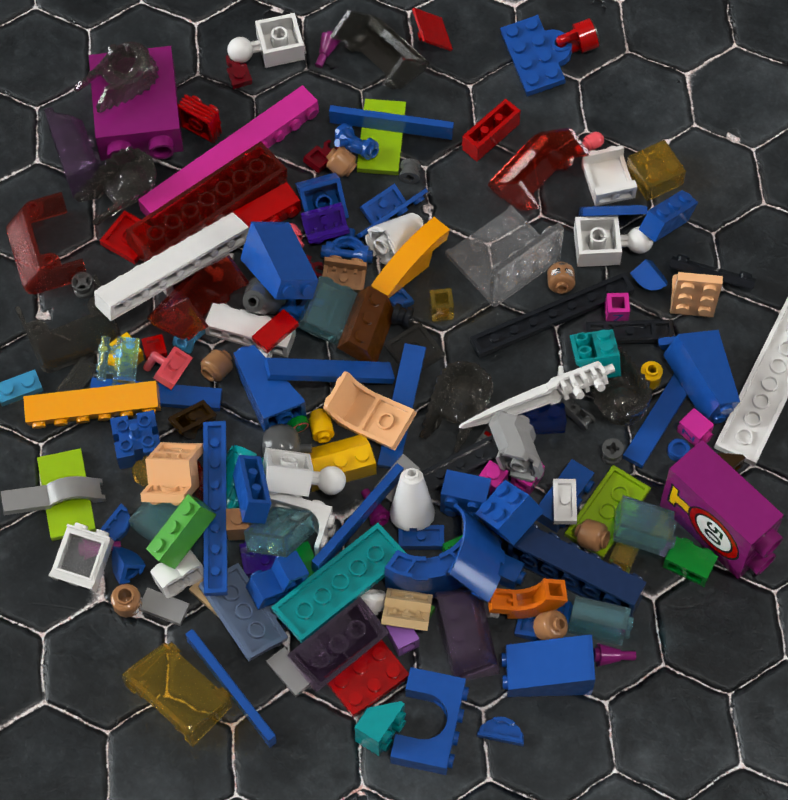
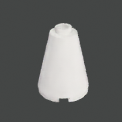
[365,213,423,265]
[390,468,435,531]

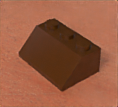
[337,286,394,362]

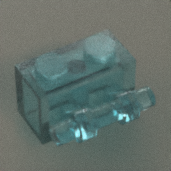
[96,336,140,385]

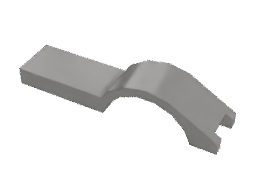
[1,476,106,515]

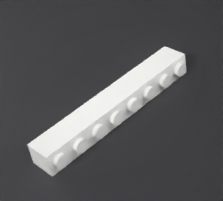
[94,212,249,321]

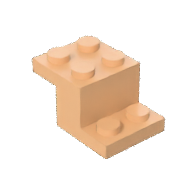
[140,442,203,506]

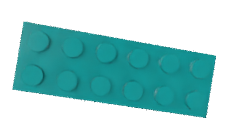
[272,523,407,643]

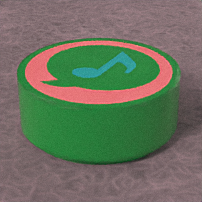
[287,415,310,433]

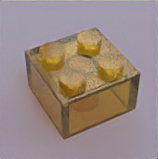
[627,140,686,201]

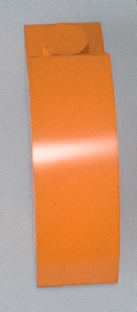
[488,578,568,619]

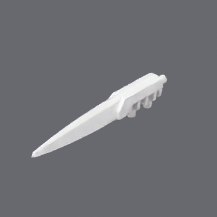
[459,361,615,429]

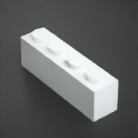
[204,303,296,358]

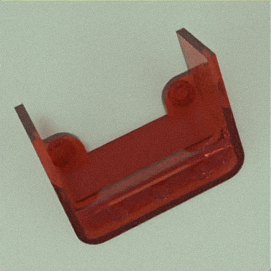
[488,128,590,211]
[6,192,86,294]
[147,255,249,340]

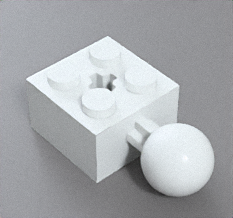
[227,13,305,68]
[574,215,654,267]
[263,448,346,498]

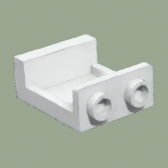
[581,146,637,206]

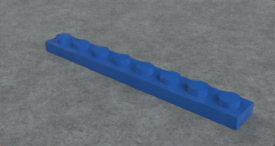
[203,421,228,596]

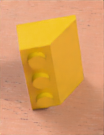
[308,435,377,492]

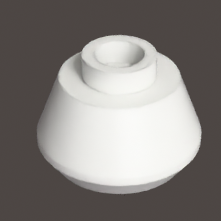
[357,589,386,616]

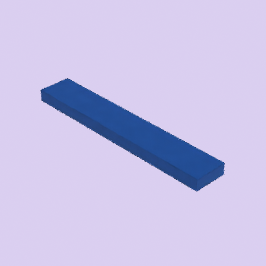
[329,105,454,140]
[377,343,426,469]
[264,358,395,384]
[623,374,688,469]
[90,377,223,412]
[312,463,404,572]
[185,629,276,748]

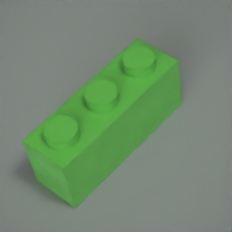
[146,494,217,569]

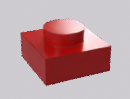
[141,334,168,361]

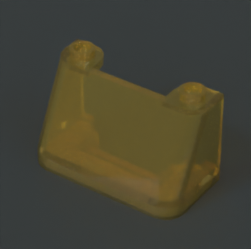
[122,642,232,747]

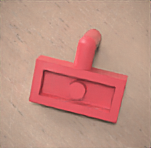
[143,346,193,390]

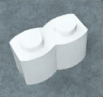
[150,549,204,598]

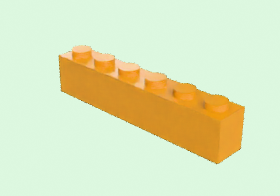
[23,381,161,429]

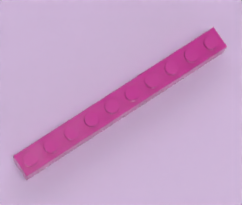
[138,85,319,227]

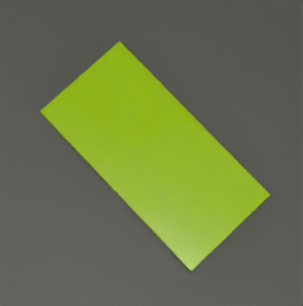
[357,99,406,175]
[37,448,96,541]
[564,465,651,560]

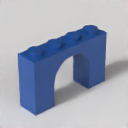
[390,667,469,775]

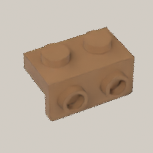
[321,255,367,292]

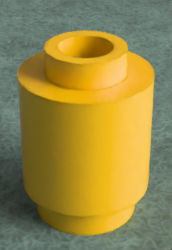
[639,361,663,391]
[309,409,335,443]

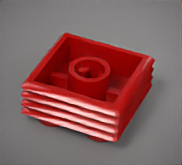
[177,94,222,143]

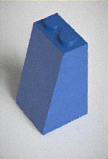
[240,221,319,299]
[664,330,740,424]
[233,345,307,432]
[501,635,595,697]

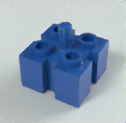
[110,410,160,469]

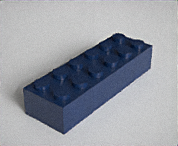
[508,523,647,621]

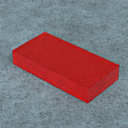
[252,309,299,353]

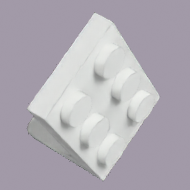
[268,493,336,556]

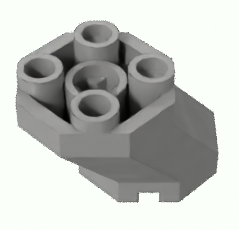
[489,410,544,482]

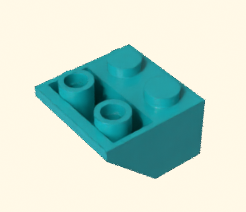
[570,329,621,378]
[354,701,406,756]

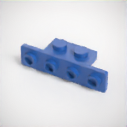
[355,183,428,239]

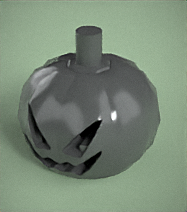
[262,423,312,458]

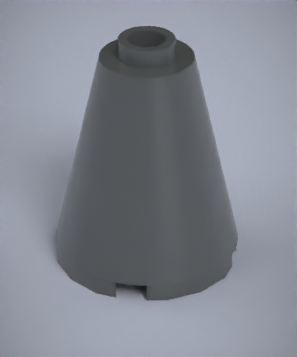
[243,276,286,316]

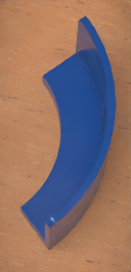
[449,504,505,603]
[385,537,463,597]

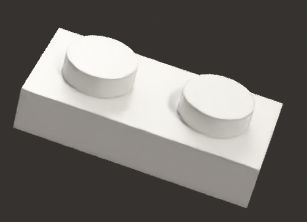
[553,479,577,524]

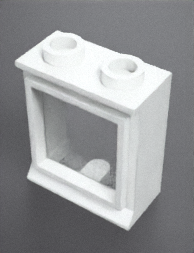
[48,523,114,593]

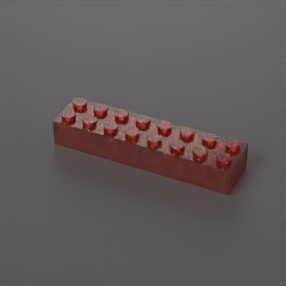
[126,141,287,262]

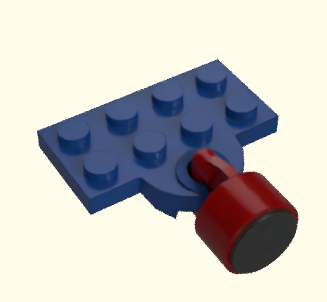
[500,15,600,96]

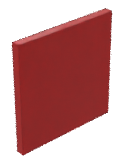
[412,8,453,51]

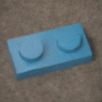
[0,369,43,407]

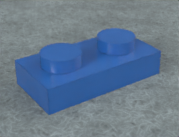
[399,525,444,550]

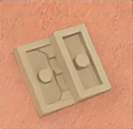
[381,588,433,631]

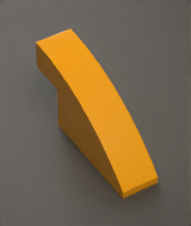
[371,217,450,298]

